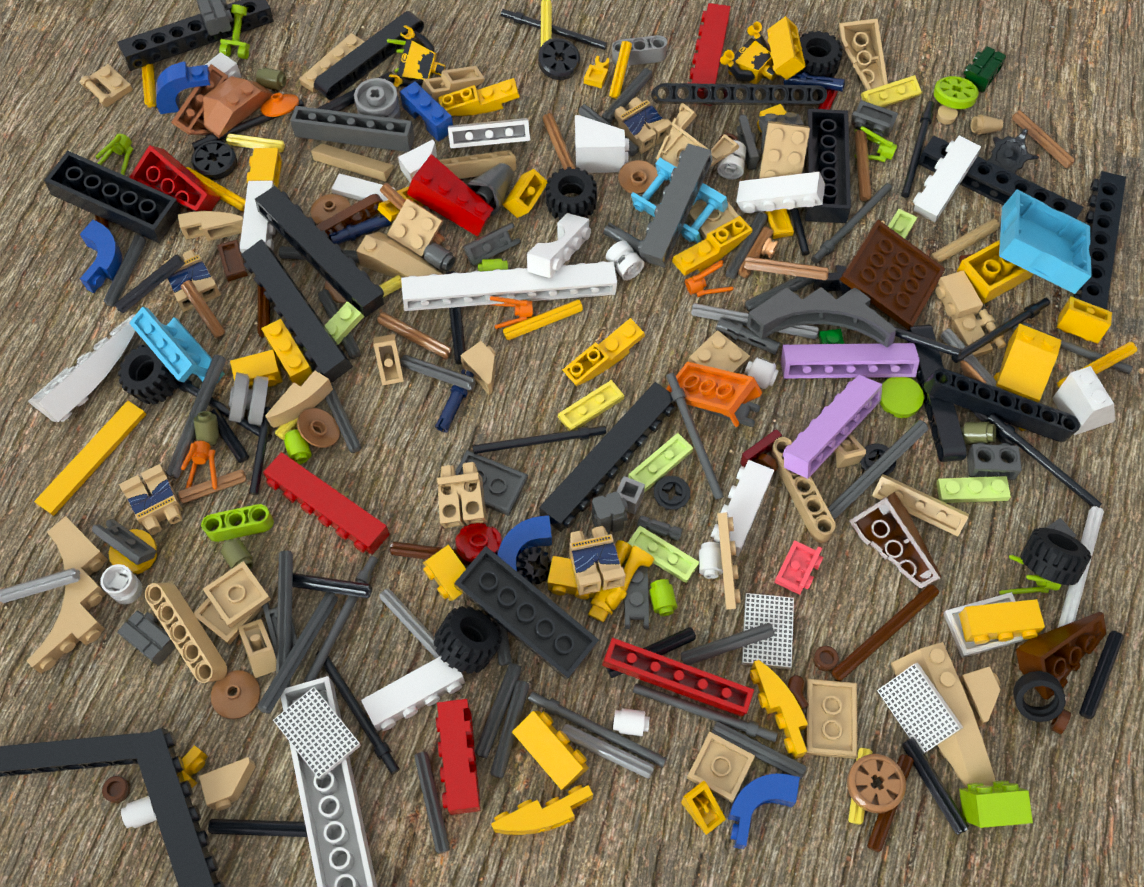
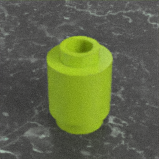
[478,258,508,272]
[284,429,312,464]
[649,579,678,617]

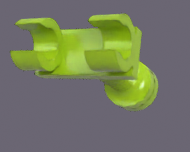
[219,4,250,59]

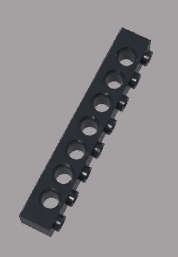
[117,0,274,71]
[918,135,1084,219]
[1073,171,1126,310]

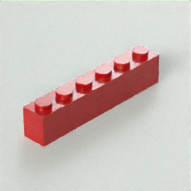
[688,3,731,106]
[263,452,390,555]
[602,637,754,717]

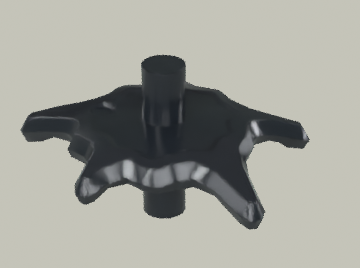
[987,128,1039,174]

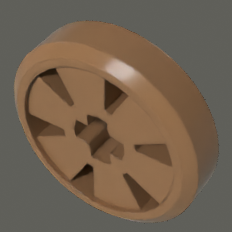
[847,754,906,813]

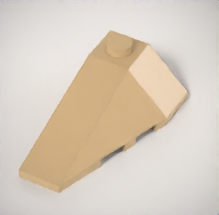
[839,18,888,91]
[356,232,443,278]

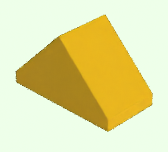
[681,781,726,835]

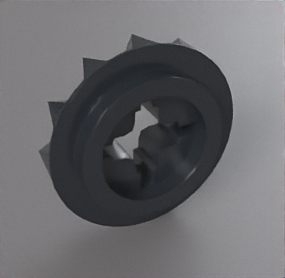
[860,443,896,476]
[654,476,690,511]
[516,547,552,585]

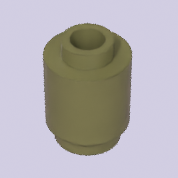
[256,68,287,90]
[193,411,219,446]
[961,422,996,444]
[220,539,254,569]

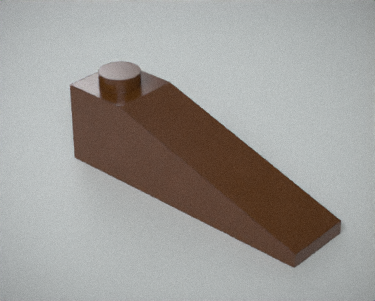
[849,492,942,589]
[1016,612,1107,700]

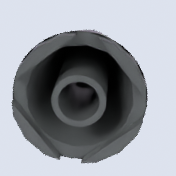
[467,163,514,216]

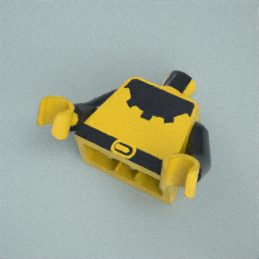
[720,21,777,84]
[389,25,446,87]

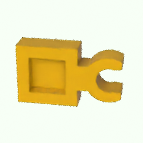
[584,56,609,89]

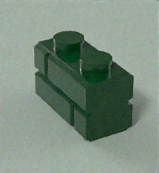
[963,46,1006,93]

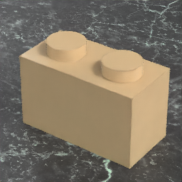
[935,270,983,320]

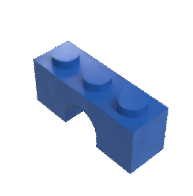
[400,82,453,142]

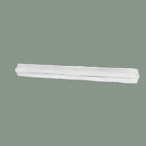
[1058,506,1104,627]

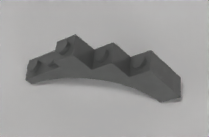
[747,287,897,347]

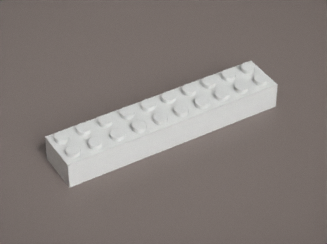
[281,676,377,887]

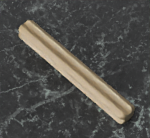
[931,219,1000,263]

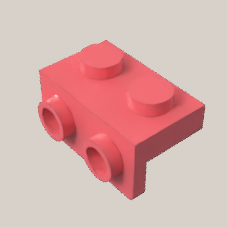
[774,540,823,595]

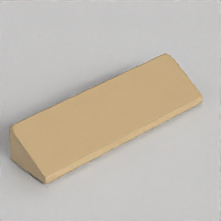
[311,143,394,182]
[439,150,516,179]

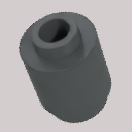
[424,242,456,271]

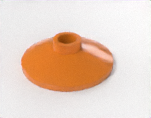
[261,93,299,117]

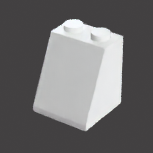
[575,115,629,173]
[1052,366,1115,435]

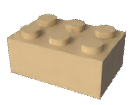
[759,121,810,179]

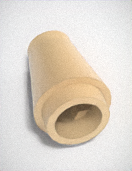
[971,114,1003,135]

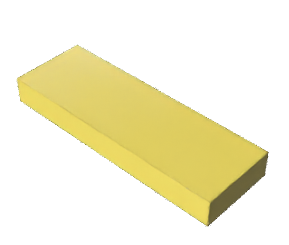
[861,75,922,107]
[558,380,624,431]

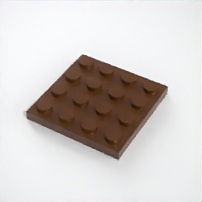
[839,219,946,330]

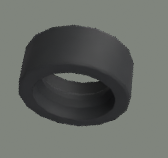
[1013,671,1066,722]

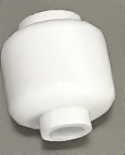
[744,357,779,389]

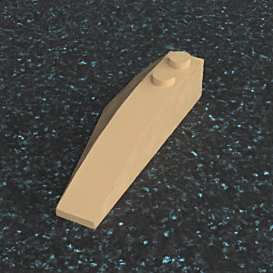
[891,642,996,788]

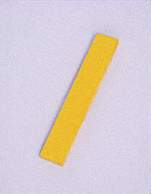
[34,401,146,516]

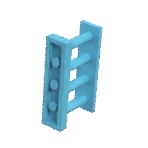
[631,158,728,243]
[129,306,225,383]

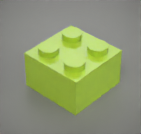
[959,781,1033,828]

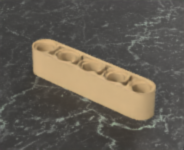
[771,437,835,543]
[145,583,227,683]

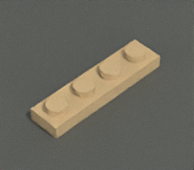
[299,33,365,93]
[872,474,969,536]
[717,512,741,610]

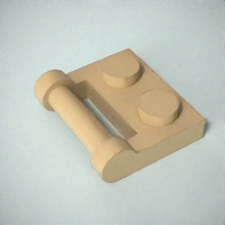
[80,64,133,107]

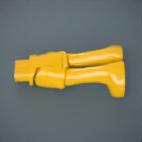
[588,540,655,623]

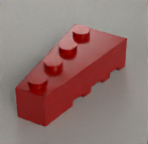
[129,145,221,211]
[407,154,493,237]
[436,699,481,815]

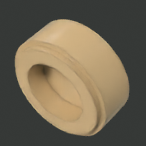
[936,105,958,125]

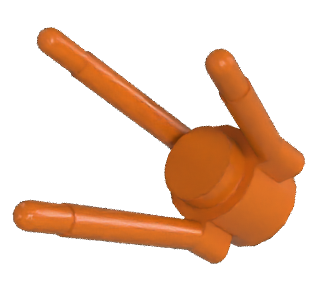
[685,260,734,297]
[490,296,533,329]
[181,441,217,490]

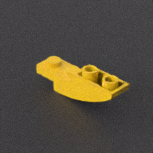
[438,78,520,116]
[672,216,753,276]
[562,318,645,386]
[750,660,808,759]
[491,785,593,835]

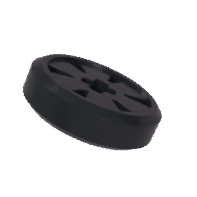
[538,38,580,80]
[191,140,237,180]

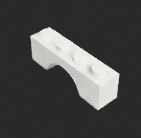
[527,213,591,278]

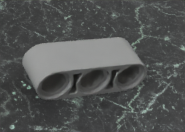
[612,35,667,66]

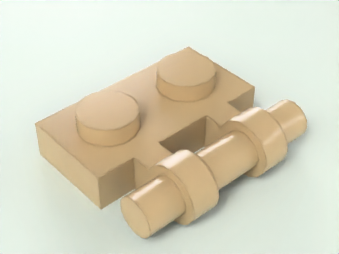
[952,309,1006,357]

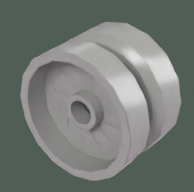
[354,78,401,119]
[229,372,268,426]

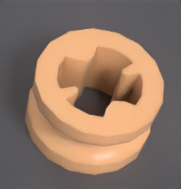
[761,238,779,259]

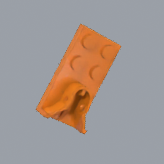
[666,362,762,427]

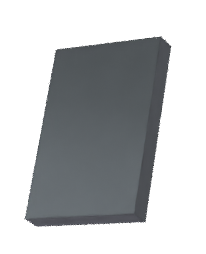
[455,450,528,516]

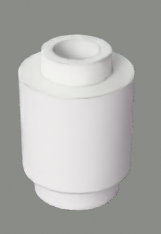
[699,542,723,579]
[613,708,650,736]
[121,796,157,828]

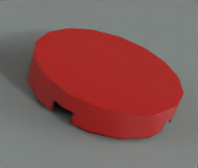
[455,523,502,562]

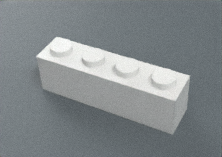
[448,118,530,148]
[913,135,981,222]
[736,172,825,213]
[240,181,276,261]
[711,460,774,557]
[361,656,465,731]

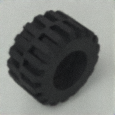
[798,31,843,78]
[546,167,597,221]
[118,344,180,404]
[1020,528,1091,585]
[434,606,502,674]

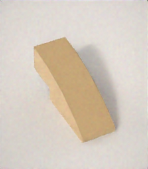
[422,66,485,103]
[178,211,243,241]
[265,371,333,428]

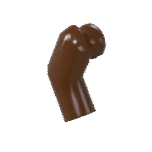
[787,675,809,710]

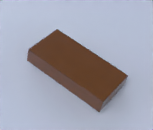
[217,239,248,282]

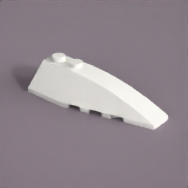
[28,314,136,422]

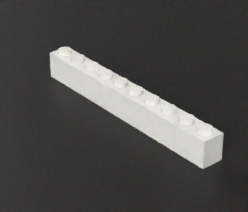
[401,261,617,311]

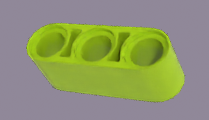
[201,504,274,542]

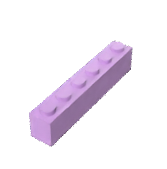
[781,343,920,378]
[783,375,882,479]

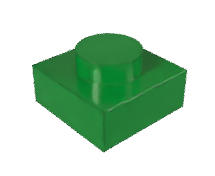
[818,329,844,344]

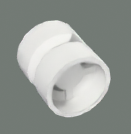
[717,140,746,179]
[605,240,644,281]
[101,564,143,605]

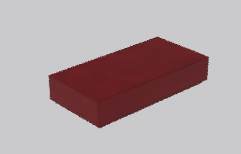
[740,429,782,467]

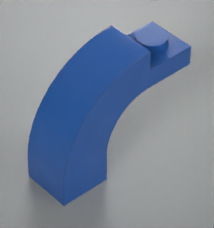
[156,62,210,114]
[79,219,122,293]
[497,516,552,571]
[728,774,800,850]

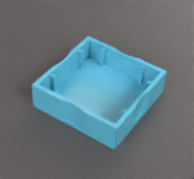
[999,189,1091,294]

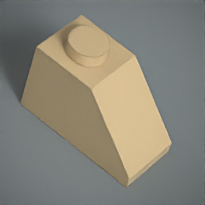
[373,334,404,386]
[460,341,496,395]
[238,619,276,678]
[959,666,1001,728]
[199,757,256,811]

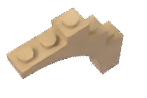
[27,516,108,674]

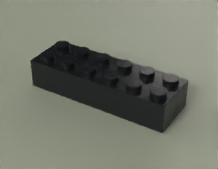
[804,108,851,223]
[44,150,181,244]
[454,546,599,680]

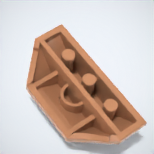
[171,64,228,135]
[203,76,273,138]

